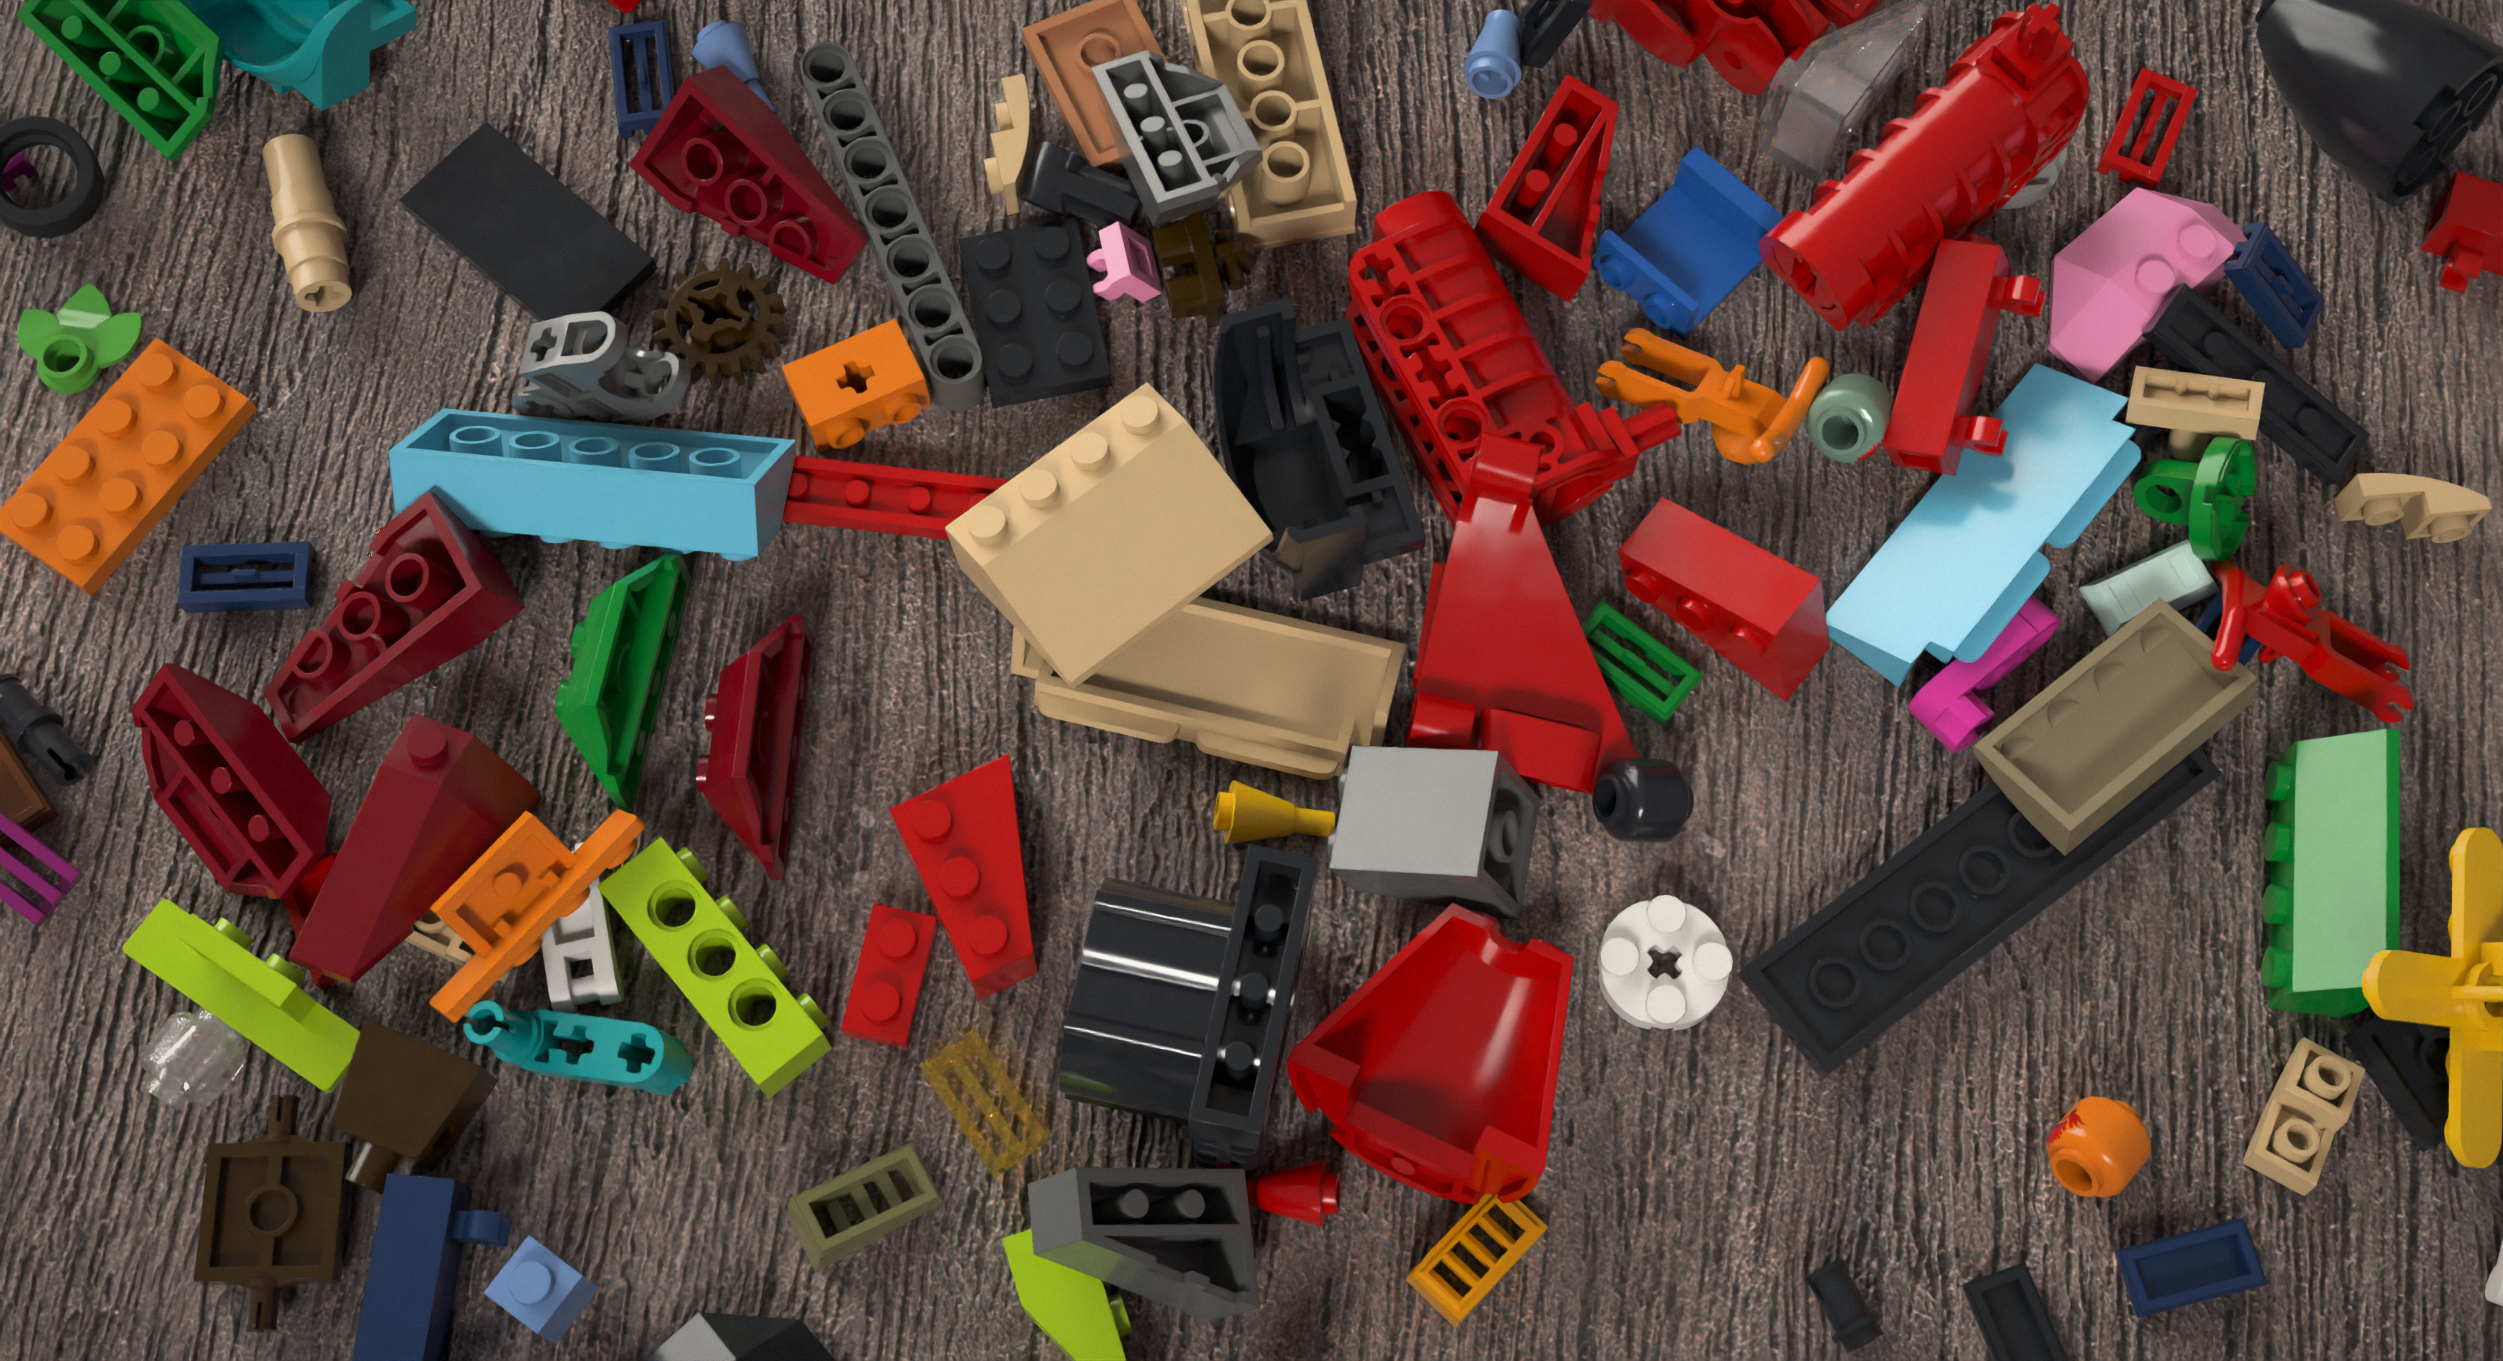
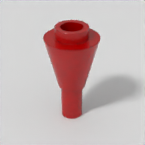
[1245,1159,1341,1228]

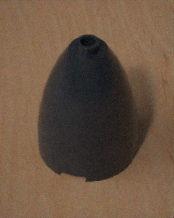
[2255,0,2503,207]

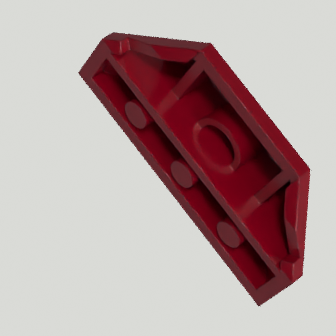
[696,616,814,881]
[131,663,332,899]

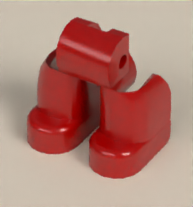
[1587,0,1831,95]

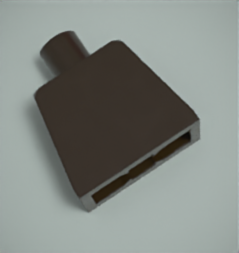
[332,1019,498,1195]

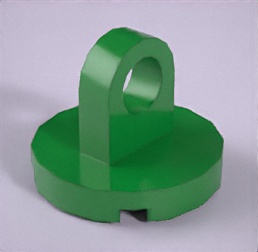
[2133,436,2257,561]

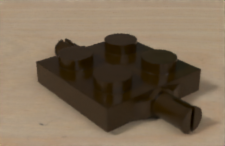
[194,1094,354,1333]

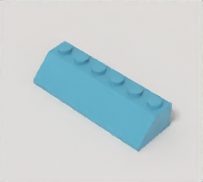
[388,408,796,561]

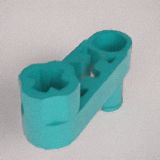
[463,1000,693,1096]

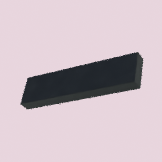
[2141,283,2371,485]

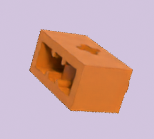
[781,318,931,453]

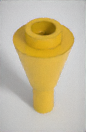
[1213,780,1335,844]

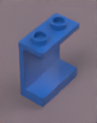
[1593,145,1784,340]

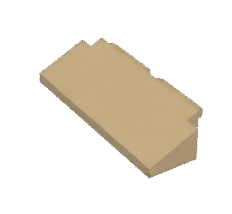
[1011,597,1406,780]

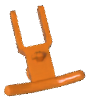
[1594,328,1830,465]

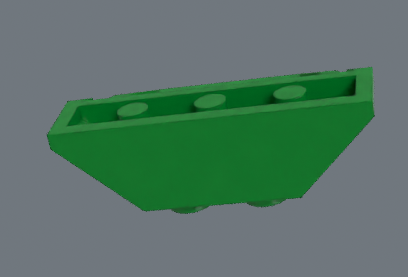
[16,0,226,162]
[555,553,692,813]

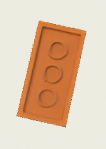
[0,337,257,597]

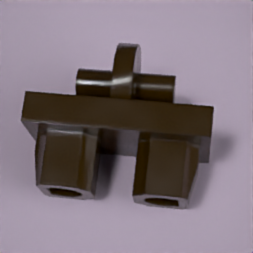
[1152,211,1257,328]

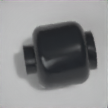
[1592,758,1694,843]

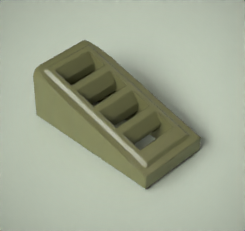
[787,1141,943,1272]

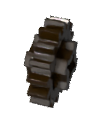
[651,258,788,389]

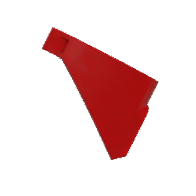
[1405,431,1639,796]

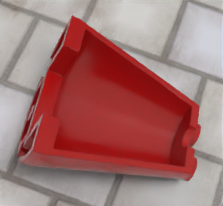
[1287,903,1574,1205]

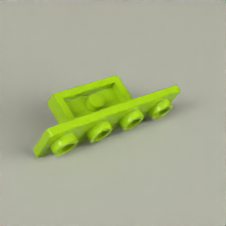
[123,899,360,1093]

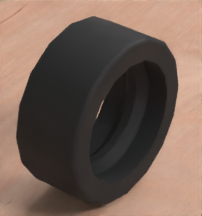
[0,115,104,238]

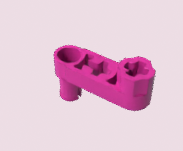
[1908,594,2062,755]

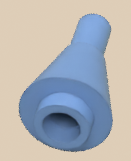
[692,20,777,116]

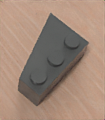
[1028,1167,1260,1321]

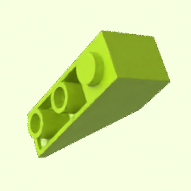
[1002,1229,1141,1361]

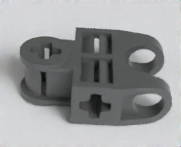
[511,312,691,425]

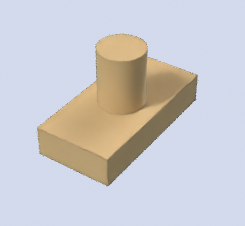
[2125,366,2265,461]

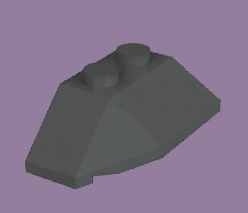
[1091,50,1263,226]

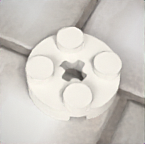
[1597,895,1733,1031]

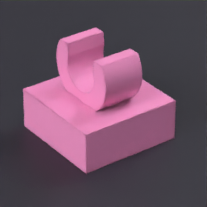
[1086,221,1162,303]

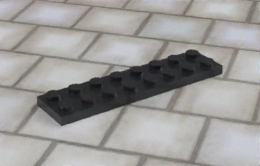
[1738,747,2222,1079]

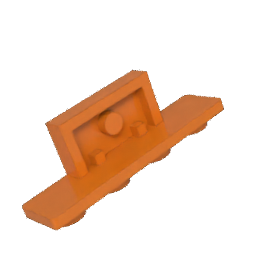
[429,809,646,1023]

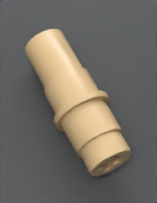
[262,134,352,312]

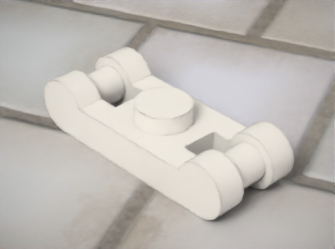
[541,842,624,1013]

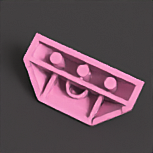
[2047,187,2248,386]

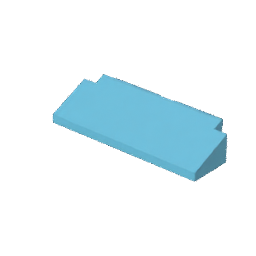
[1825,363,2141,688]

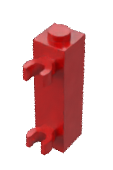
[2420,171,2503,294]
[1882,235,2047,476]

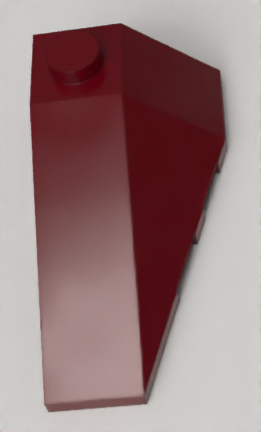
[629,64,870,285]
[264,491,526,745]
[289,713,541,985]

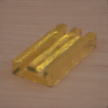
[919,1027,1050,1179]

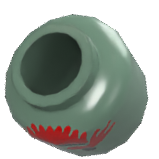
[1806,373,1895,463]

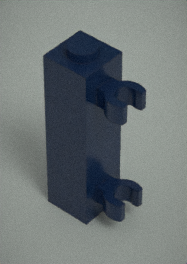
[352,1173,512,1361]

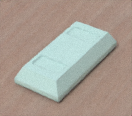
[2079,539,2219,638]

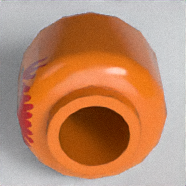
[2047,1096,2151,1198]

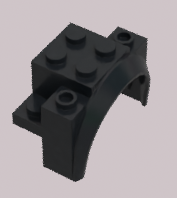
[1213,298,1426,602]

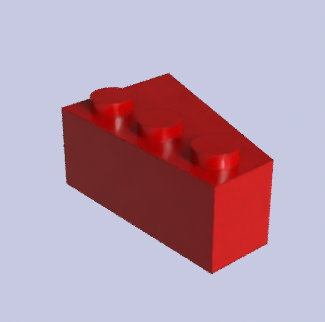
[1474,74,1619,303]
[1618,497,1830,702]
[889,753,1038,1001]

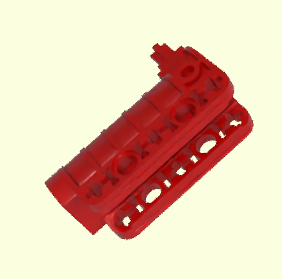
[1759,2,2090,331]
[1345,191,1682,530]

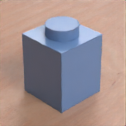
[484,1235,600,1344]

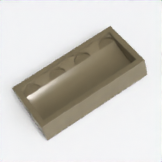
[1973,597,2258,856]

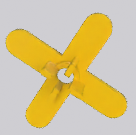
[2362,827,2503,1168]

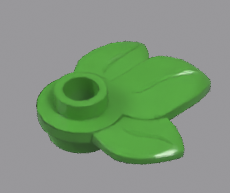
[17,283,144,394]

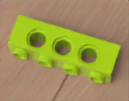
[597,837,832,1099]

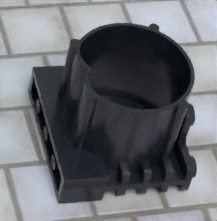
[1059,844,1318,1178]

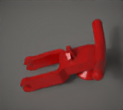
[2210,558,2413,723]

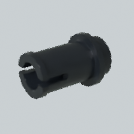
[1804,1258,1884,1353]

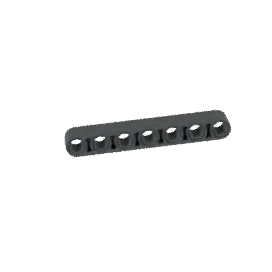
[799,41,988,412]

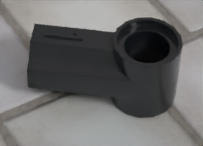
[1018,141,1143,229]

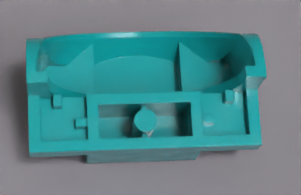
[181,0,417,111]

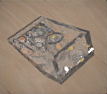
[1758,0,1935,184]

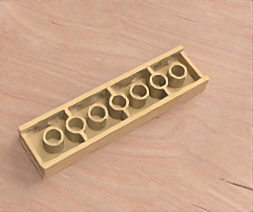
[1179,0,1357,251]

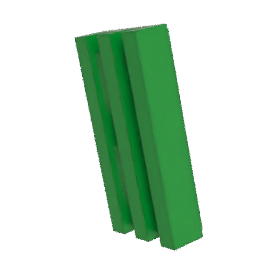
[1581,599,1704,727]

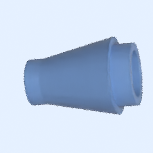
[1463,9,1521,99]

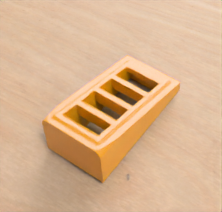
[1406,1194,1548,1328]

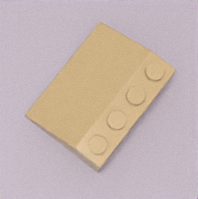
[945,382,1274,690]

